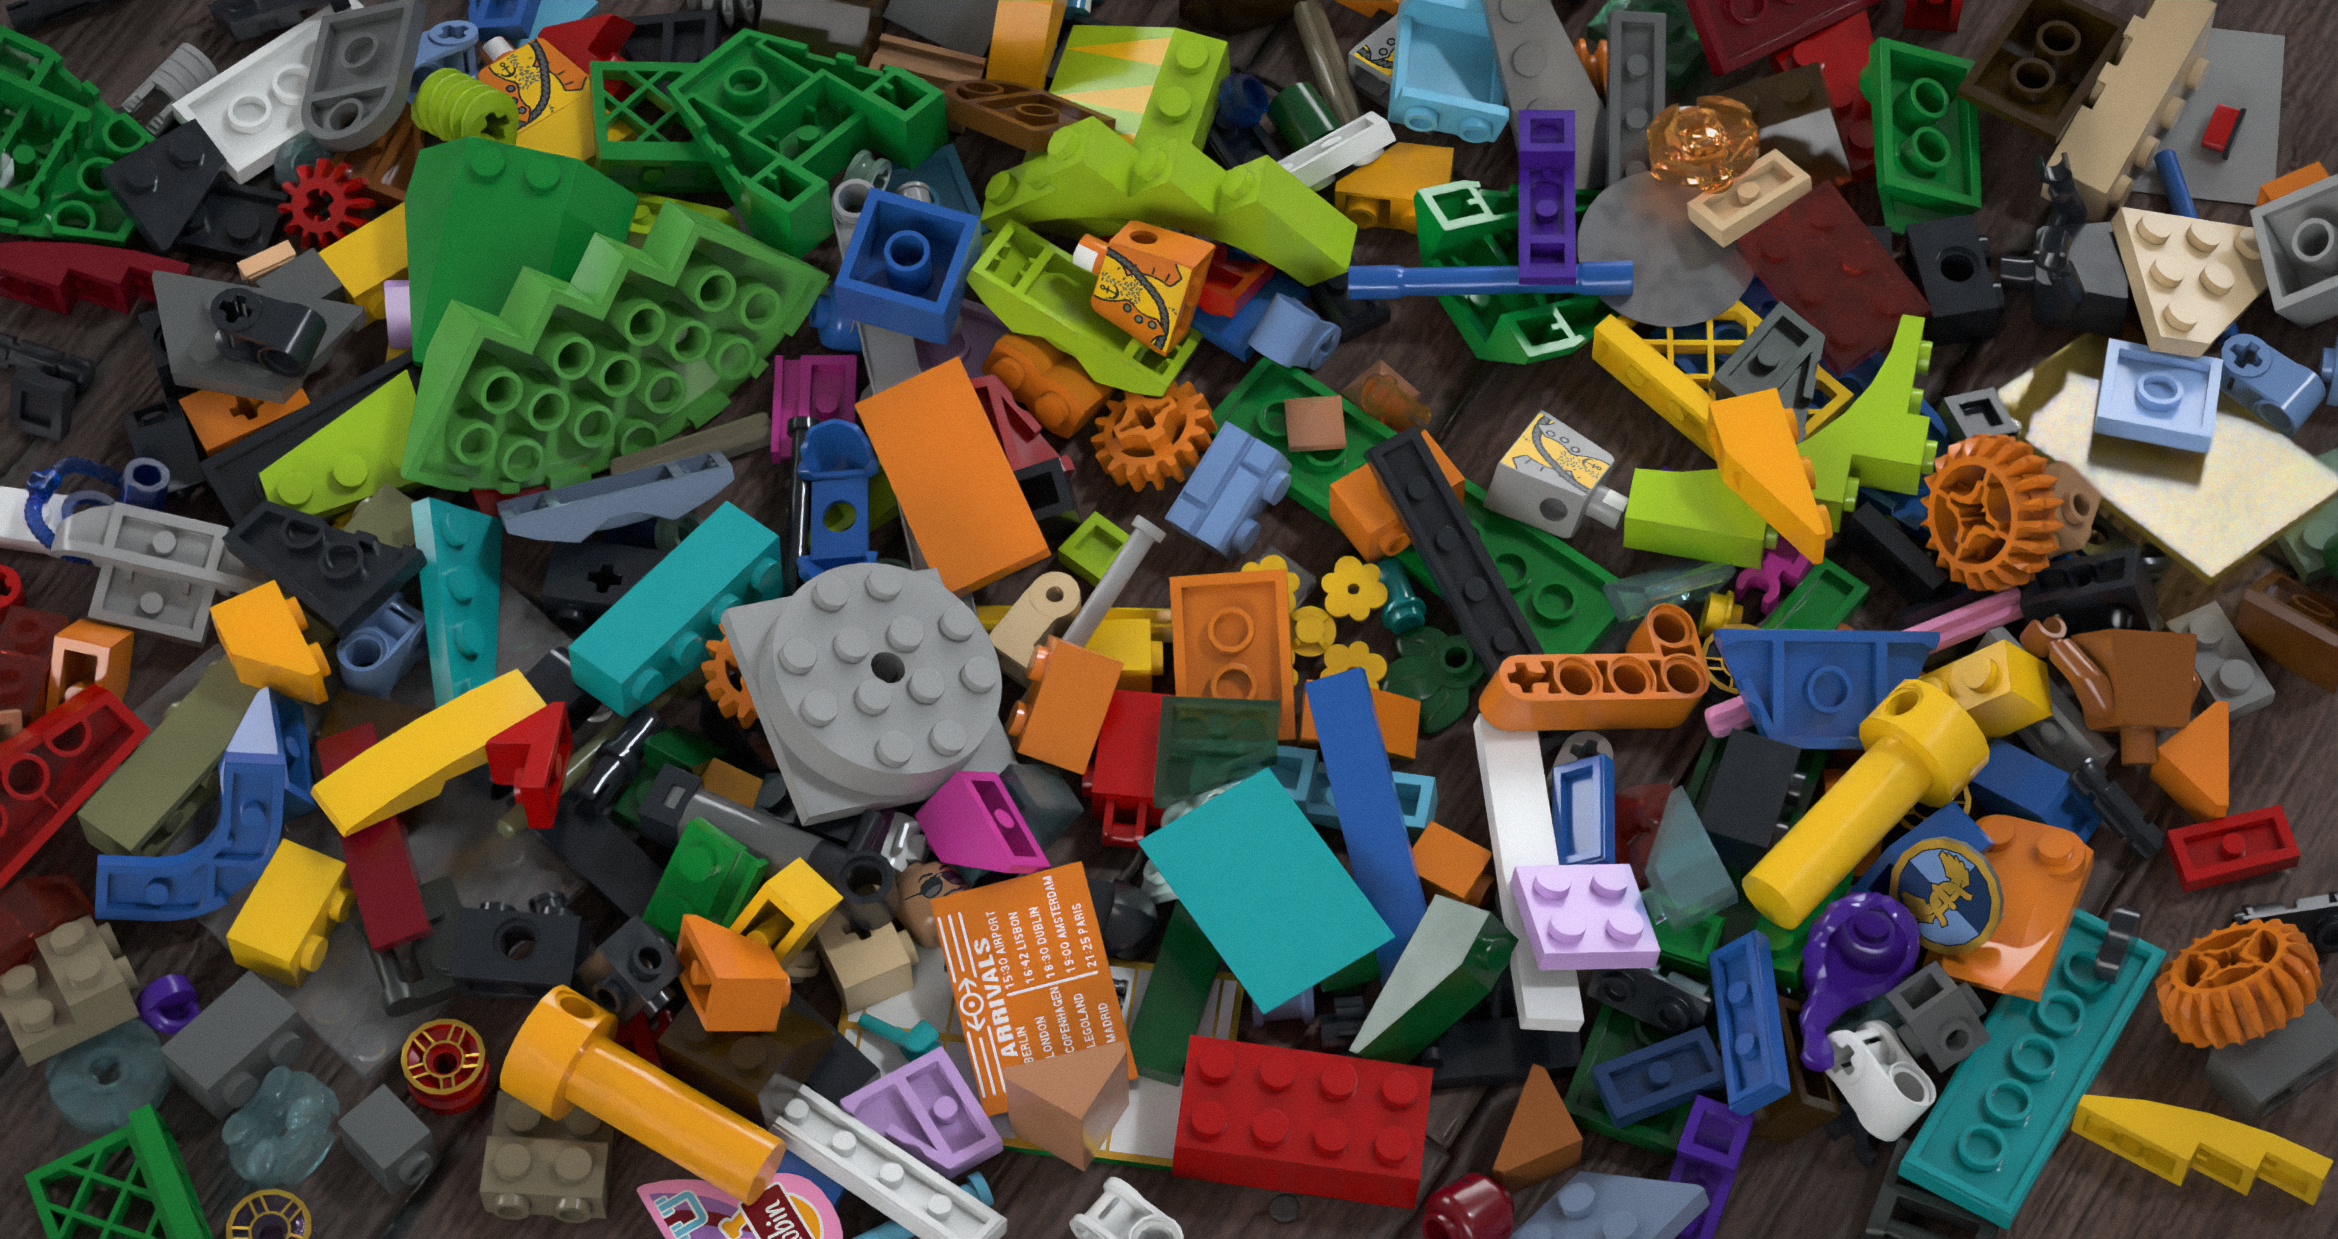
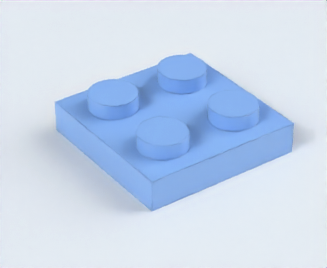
[2094,338,2223,454]

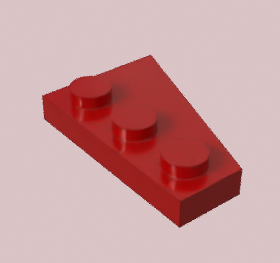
[1769,10,1876,183]

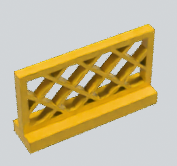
[1592,300,1854,460]

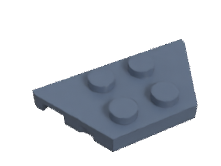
[1509,1171,1710,1239]

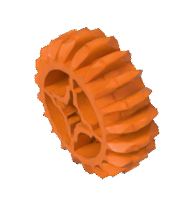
[1919,434,2065,592]
[2155,918,2322,1049]

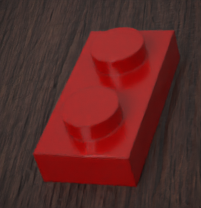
[2165,804,2301,893]

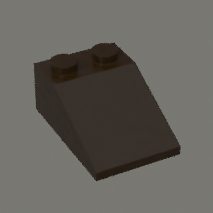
[1956,0,2130,144]

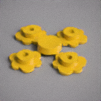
[1241,555,1388,689]

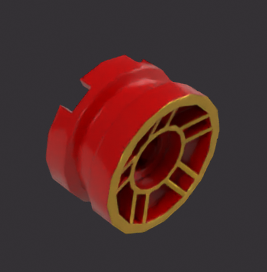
[400,1018,491,1116]

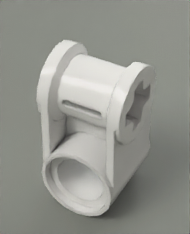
[1825,1020,1936,1142]
[1069,1176,1184,1239]

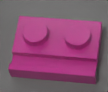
[771,355,859,464]

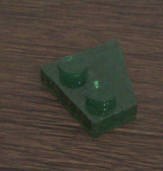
[1153,696,1281,808]

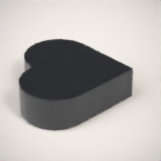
[2093,904,2143,985]

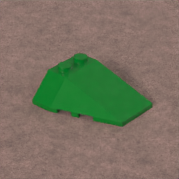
[404,136,639,367]
[1413,180,1621,365]

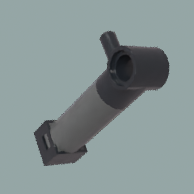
[637,763,900,930]

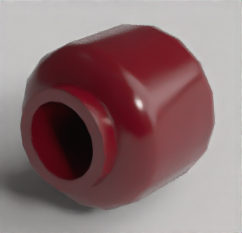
[1422,1173,1515,1239]

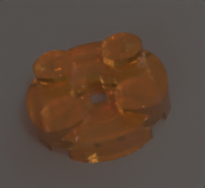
[1646,96,1760,194]

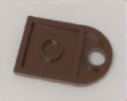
[944,79,1116,153]

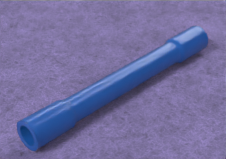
[1348,260,1633,300]

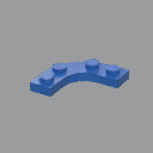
[95,752,286,921]

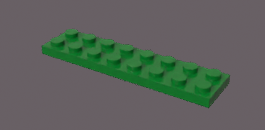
[1209,356,1637,654]

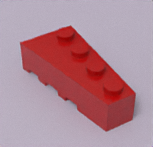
[0,684,152,890]

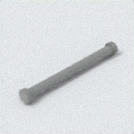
[1003,515,1166,752]

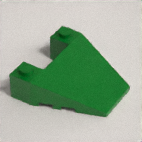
[667,28,949,259]

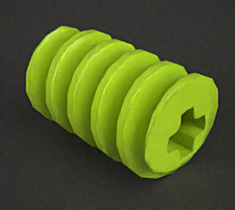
[411,68,519,145]

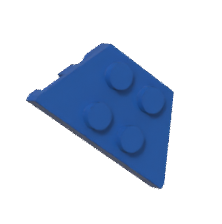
[1713,629,1940,750]

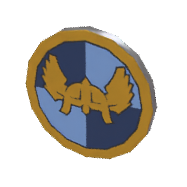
[1889,836,2005,955]

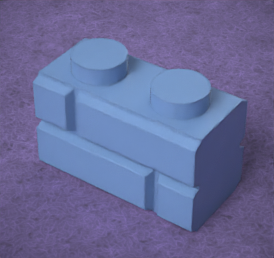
[1164,421,1292,562]

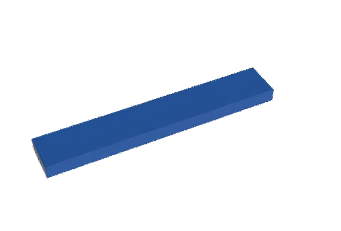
[1304,667,1427,988]

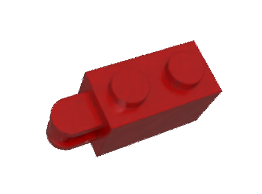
[1082,689,1177,850]

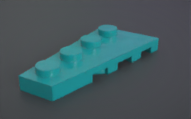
[411,497,503,709]

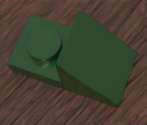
[613,724,729,835]

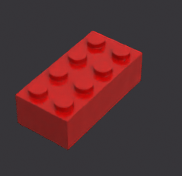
[1171,1035,1433,1210]

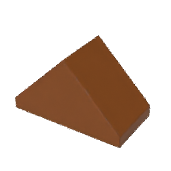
[1492,1064,1583,1194]

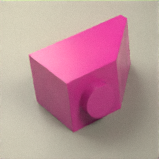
[914,770,1051,874]

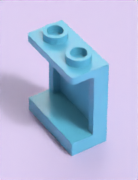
[1387,0,1509,143]

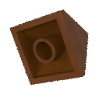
[2234,570,2338,694]

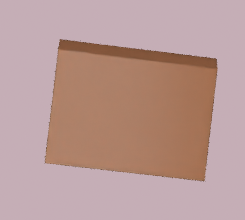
[1003,1041,1130,1172]

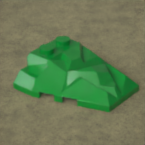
[0,25,156,249]

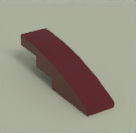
[0,241,194,317]
[316,721,434,954]

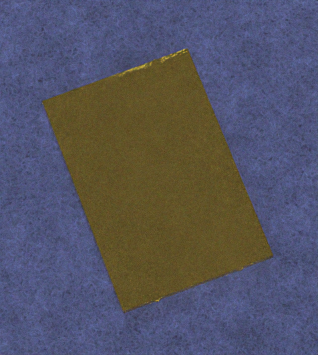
[1996,321,2338,585]

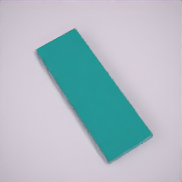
[1897,908,2167,1231]

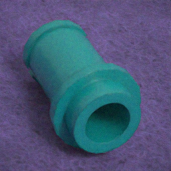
[1376,559,1426,635]

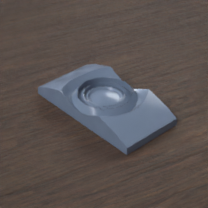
[496,450,735,543]

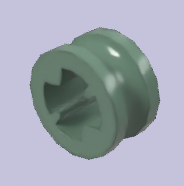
[843,149,892,191]

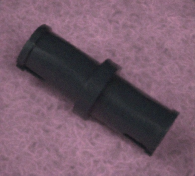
[569,706,667,817]

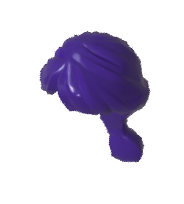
[1798,892,1920,1072]

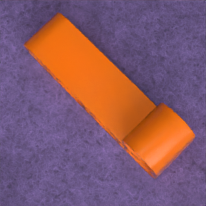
[1479,603,1710,731]

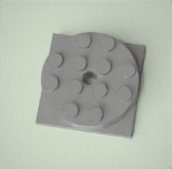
[720,563,1021,826]

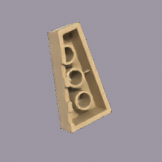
[2041,0,2217,223]

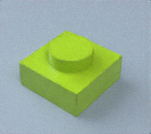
[1058,511,1130,587]

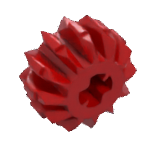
[277,158,376,250]

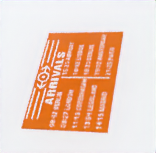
[930,861,1139,1117]

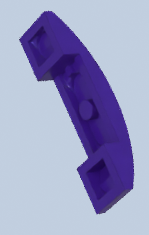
[1519,110,1576,285]
[1667,1094,1755,1239]

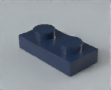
[1591,1026,1726,1129]

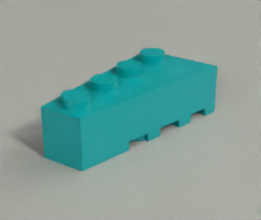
[568,501,783,718]

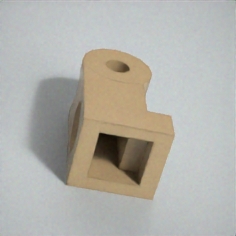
[988,572,1081,689]

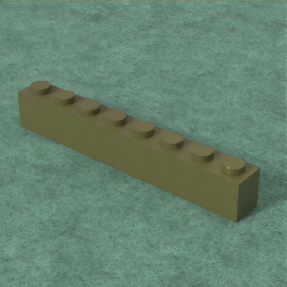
[77,483,420,857]

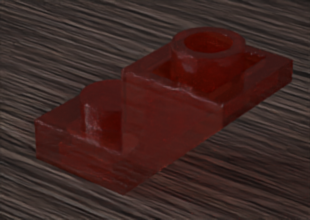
[0,873,96,975]

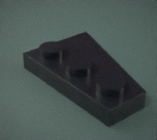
[222,500,428,641]

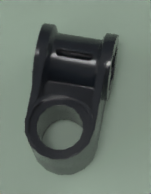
[210,288,327,379]

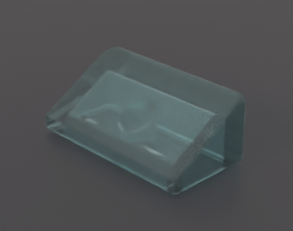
[1603,561,1737,623]

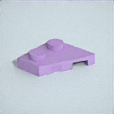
[839,1046,1003,1179]

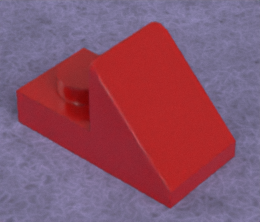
[537,14,642,109]
[485,702,574,829]

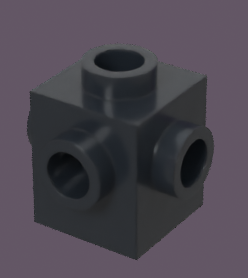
[574,915,686,1026]

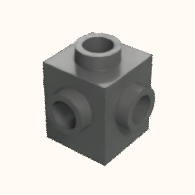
[1885,960,1991,1073]

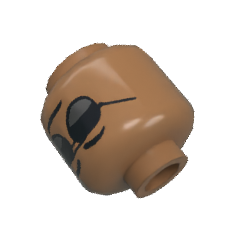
[896,861,972,949]

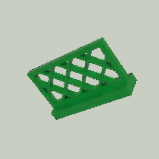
[589,61,727,193]
[24,1103,214,1239]

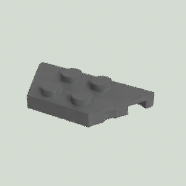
[152,270,367,404]

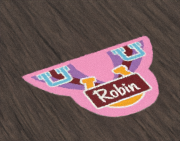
[637,1173,843,1239]

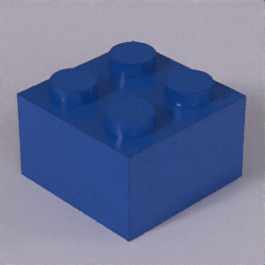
[834,187,982,346]

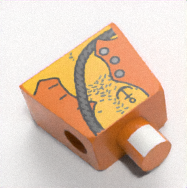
[476,36,590,135]
[1072,221,1216,357]

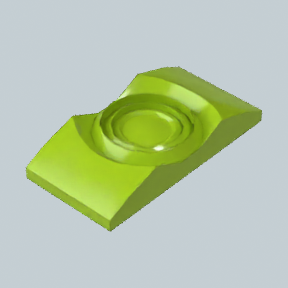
[966,219,1204,397]

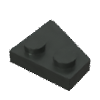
[1708,301,1825,444]

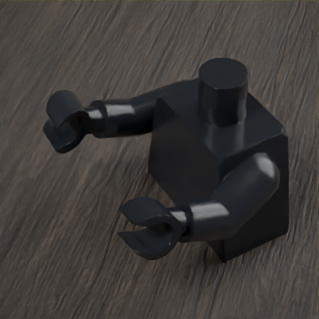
[1999,152,2128,338]

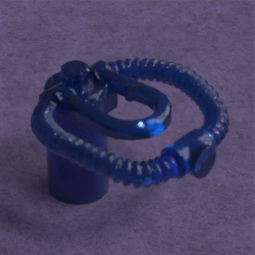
[24,456,170,566]

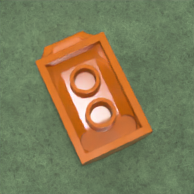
[1923,814,2094,1002]

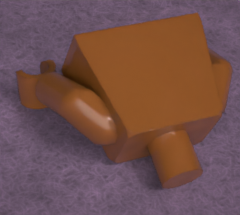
[2020,617,2202,766]

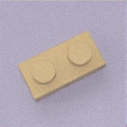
[1687,148,1813,248]

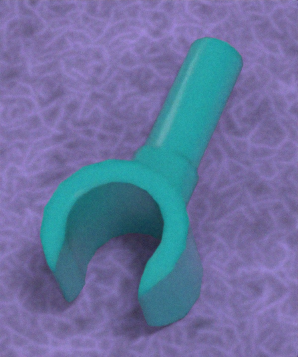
[858,1013,942,1062]

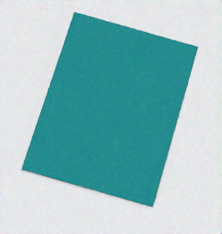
[1138,767,1395,1015]

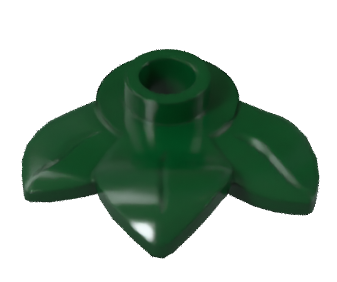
[1378,626,1486,736]

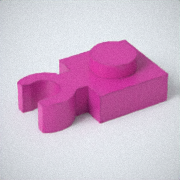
[1734,533,1812,615]

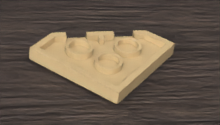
[2110,207,2269,358]

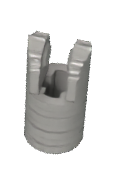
[115,42,218,139]

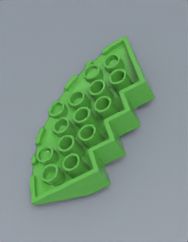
[400,199,830,494]

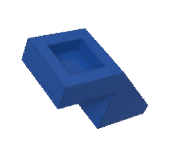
[1967,737,2102,844]

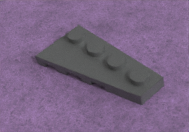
[1481,0,1606,190]

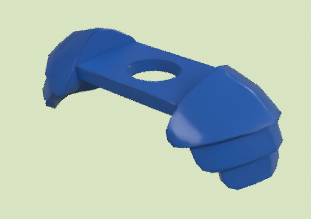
[796,418,878,583]

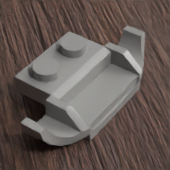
[49,502,268,648]

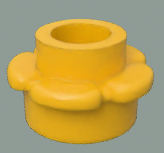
[1698,590,1743,638]

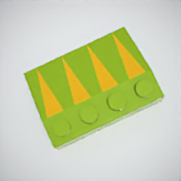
[1022,25,1231,241]

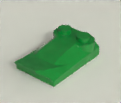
[1858,37,1982,238]

